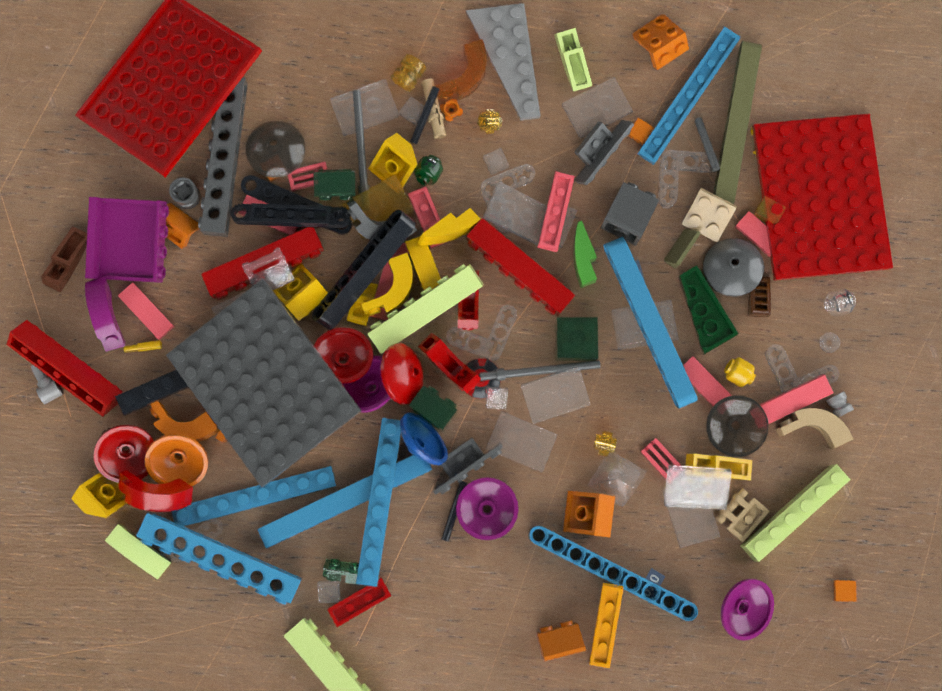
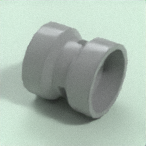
[826,391,854,417]

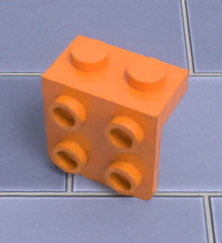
[632,14,689,70]

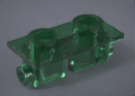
[323,559,359,585]

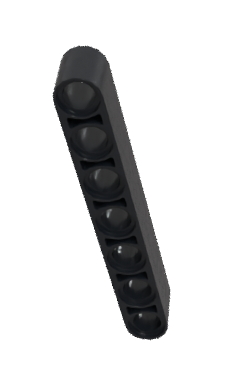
[312,209,416,330]

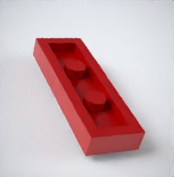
[327,578,392,627]

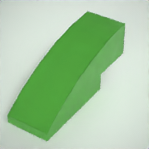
[573,221,597,288]

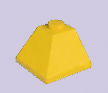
[368,133,417,194]
[71,472,127,518]

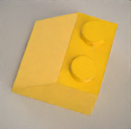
[271,264,328,321]

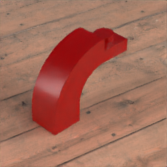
[458,270,479,330]
[417,332,481,393]
[118,470,193,512]

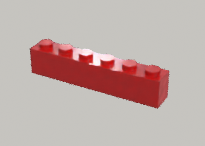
[467,218,575,317]
[201,227,324,300]
[6,320,123,417]

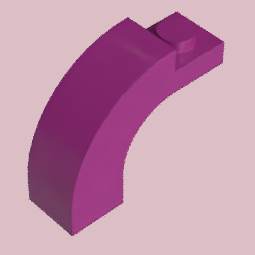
[85,276,125,352]

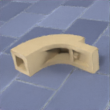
[776,408,853,449]

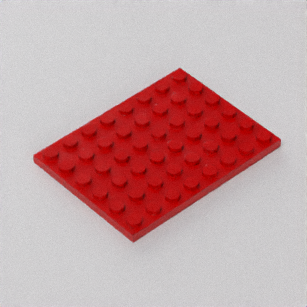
[75,0,262,178]
[752,114,893,281]

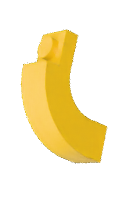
[361,253,413,316]

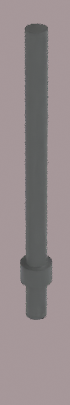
[353,90,371,210]
[479,360,600,381]

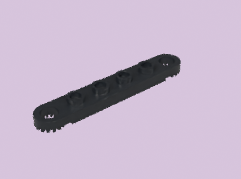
[241,175,353,235]
[230,203,351,228]

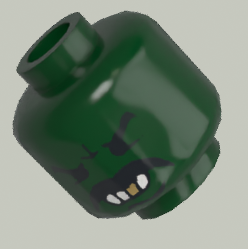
[414,155,443,185]

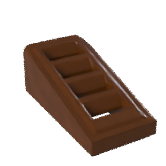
[748,277,771,317]

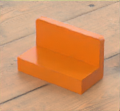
[166,203,199,249]

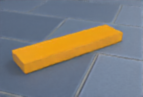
[589,582,624,668]

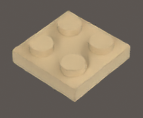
[682,188,737,242]

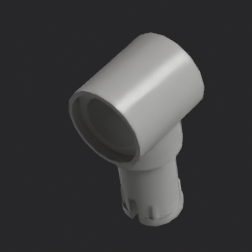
[31,365,64,404]

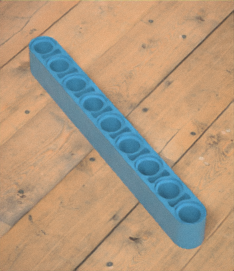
[603,237,698,409]
[258,455,432,549]
[528,526,698,621]

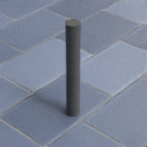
[694,117,720,172]

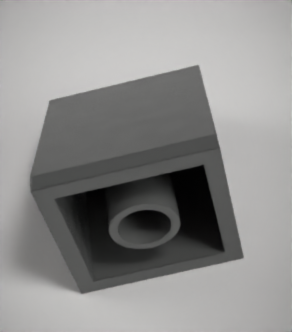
[601,182,659,246]

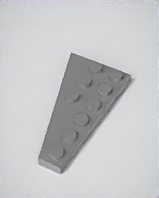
[466,3,540,121]

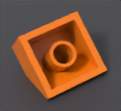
[563,491,615,538]
[536,620,586,661]

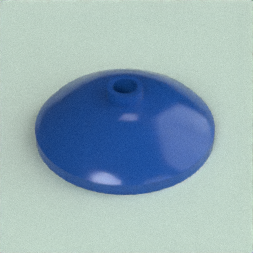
[400,413,448,465]

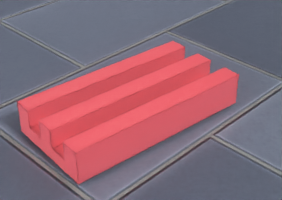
[287,162,330,191]
[640,438,683,482]

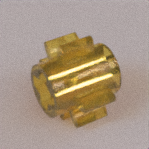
[477,109,502,134]
[593,431,617,457]

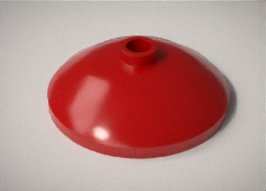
[314,327,373,384]
[381,343,424,405]
[94,425,154,483]

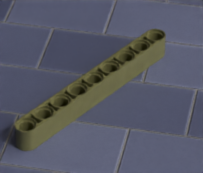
[713,41,762,204]

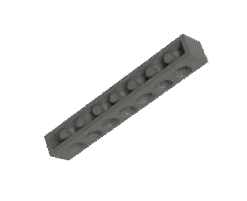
[198,78,248,237]

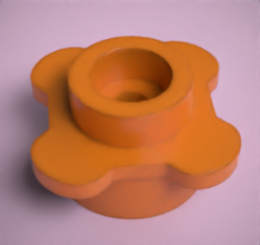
[440,98,463,122]

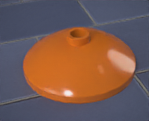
[145,434,208,486]

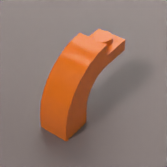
[149,401,220,442]

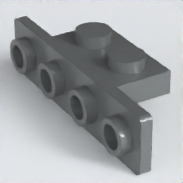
[574,120,634,185]
[433,437,503,495]

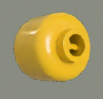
[724,357,756,387]

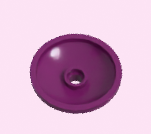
[342,356,391,413]
[456,478,518,540]
[721,578,774,640]

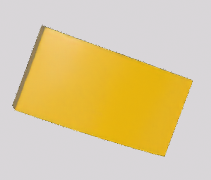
[347,283,378,326]

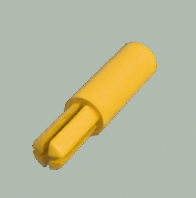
[124,340,162,353]

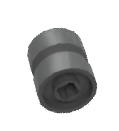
[169,177,201,209]

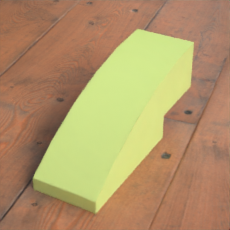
[554,28,592,91]
[105,524,171,579]

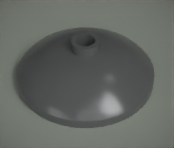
[703,238,764,297]

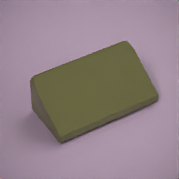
[664,229,700,269]

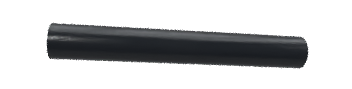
[410,86,440,144]
[441,481,468,542]

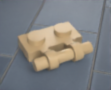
[716,488,770,542]

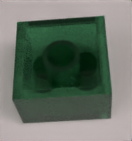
[313,169,356,200]
[555,317,598,361]
[409,385,457,432]

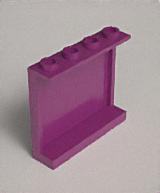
[85,197,169,283]

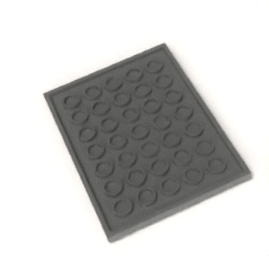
[166,279,362,487]

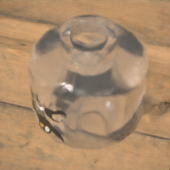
[824,289,856,317]

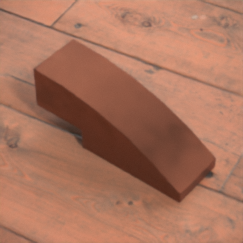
[41,226,87,293]

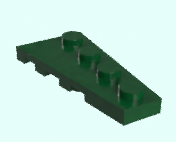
[678,265,739,355]

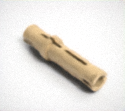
[421,79,447,139]

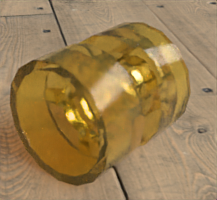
[390,54,427,92]

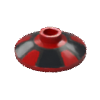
[466,358,501,399]

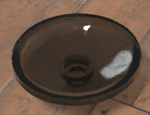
[245,121,306,178]
[706,395,769,457]

